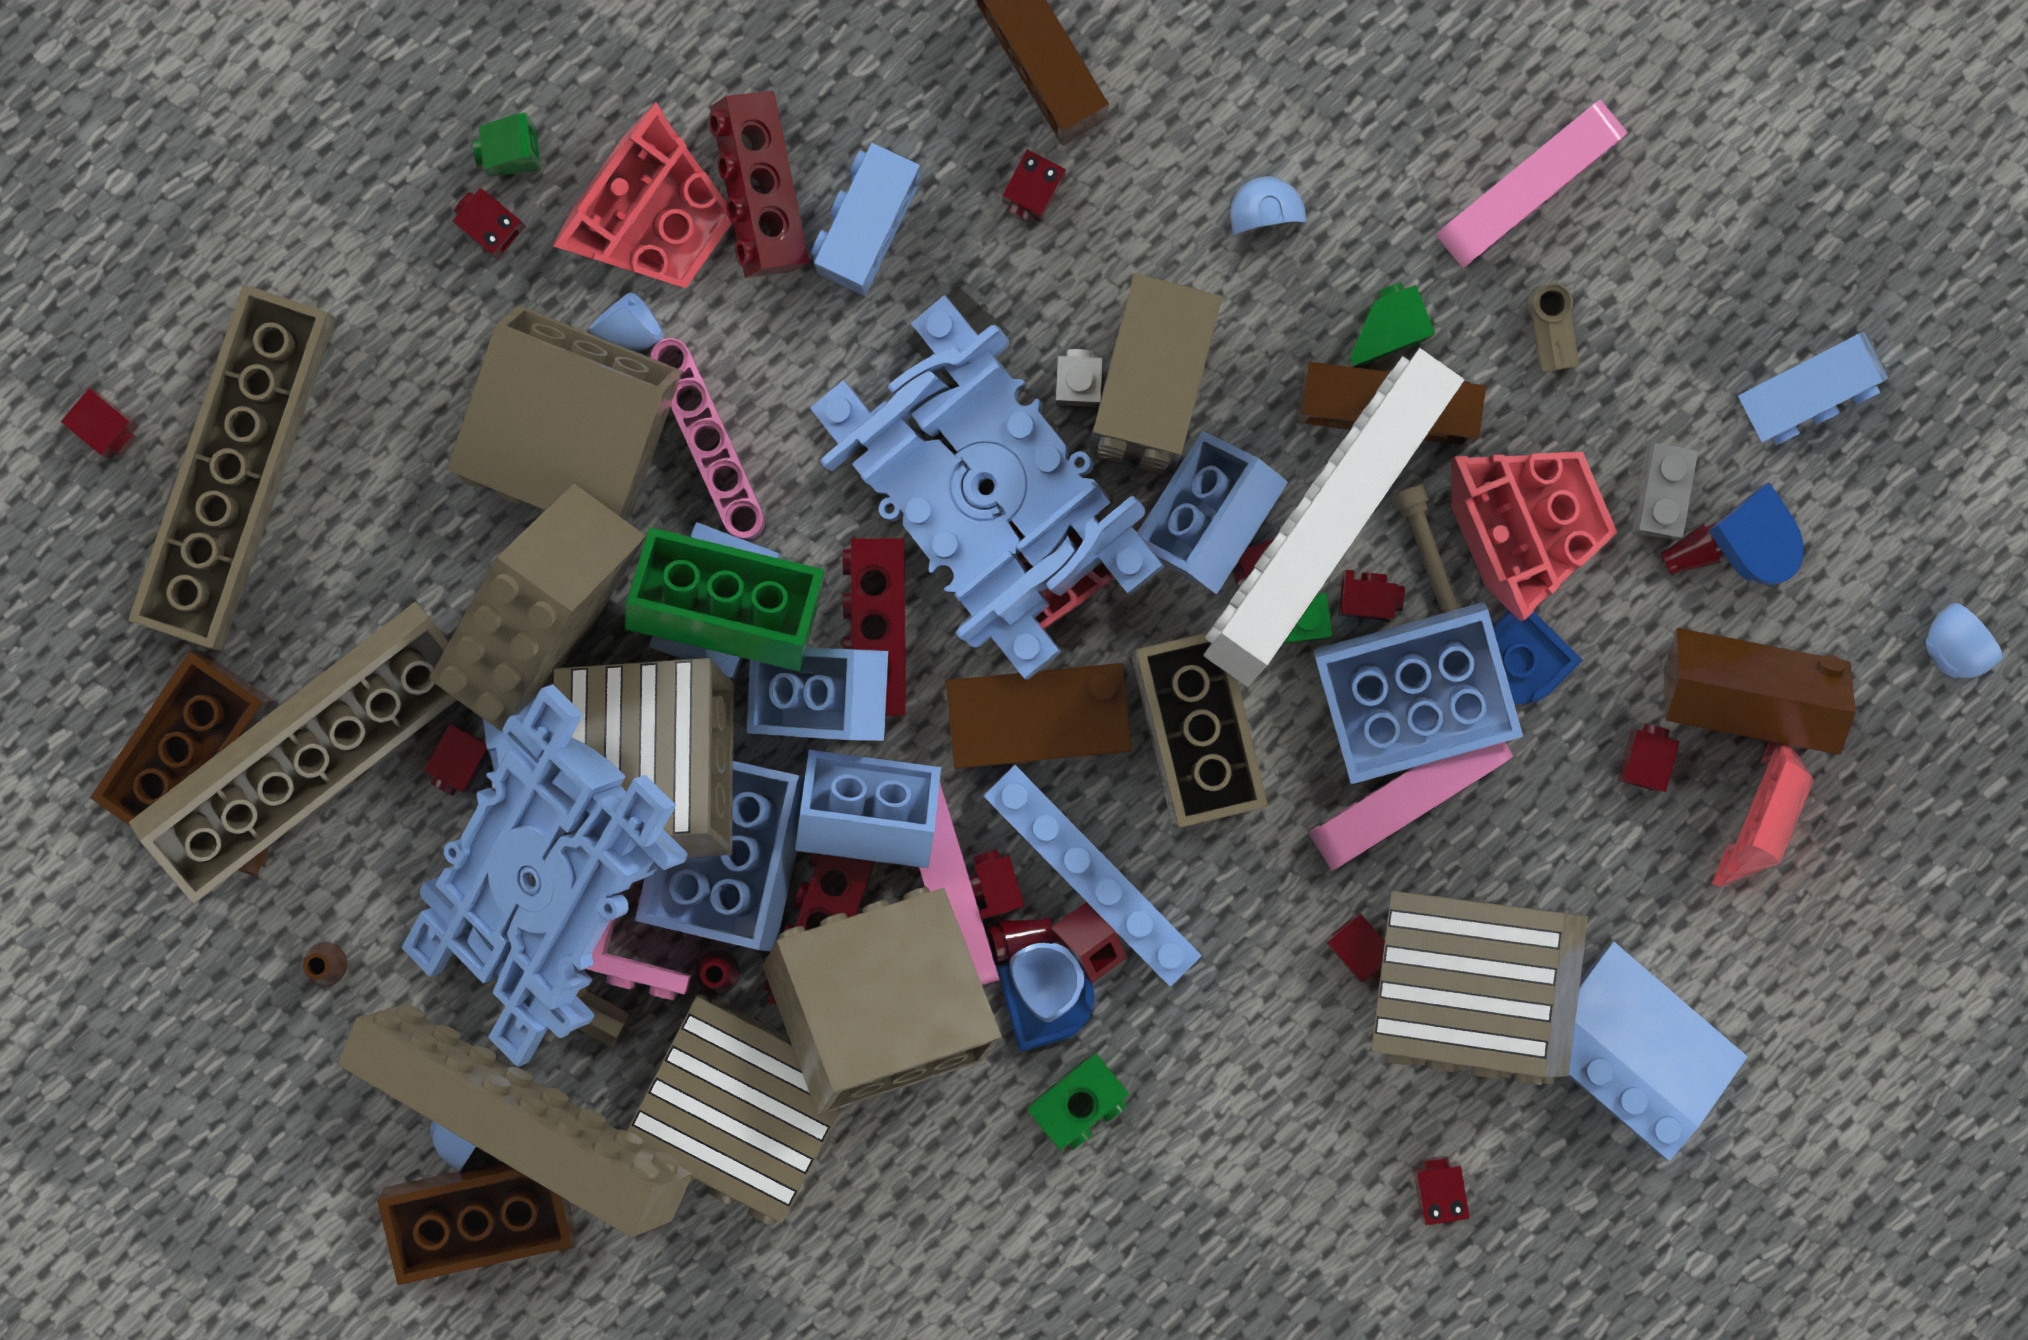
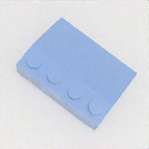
[1314,602,1523,784]
[635,761,805,951]
[1568,941,1748,1161]

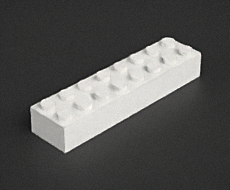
[1203,348,1465,687]

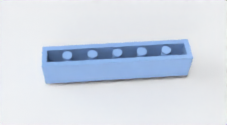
[984,765,1202,987]

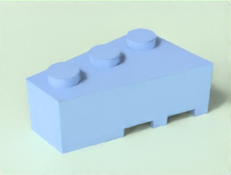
[1738,332,1888,445]

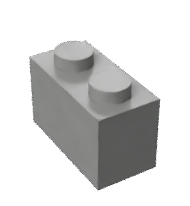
[1631,443,1698,541]

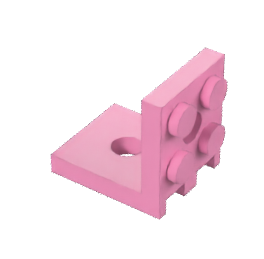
[586,891,692,1000]

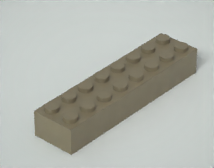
[128,284,336,651]
[129,602,457,904]
[338,1004,693,1238]

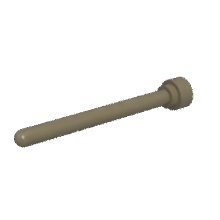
[1390,483,1458,614]

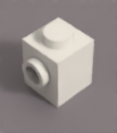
[1056,349,1102,407]

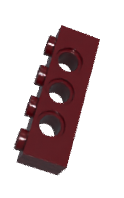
[709,91,810,278]
[842,538,906,716]
[764,853,876,1005]

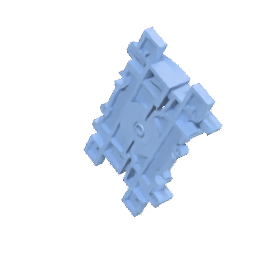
[810,295,1165,680]
[401,685,688,1067]

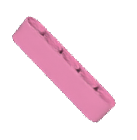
[1435,99,1628,269]
[651,338,765,541]
[1308,742,1514,871]
[919,783,1000,985]

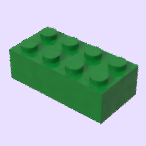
[625,527,824,672]

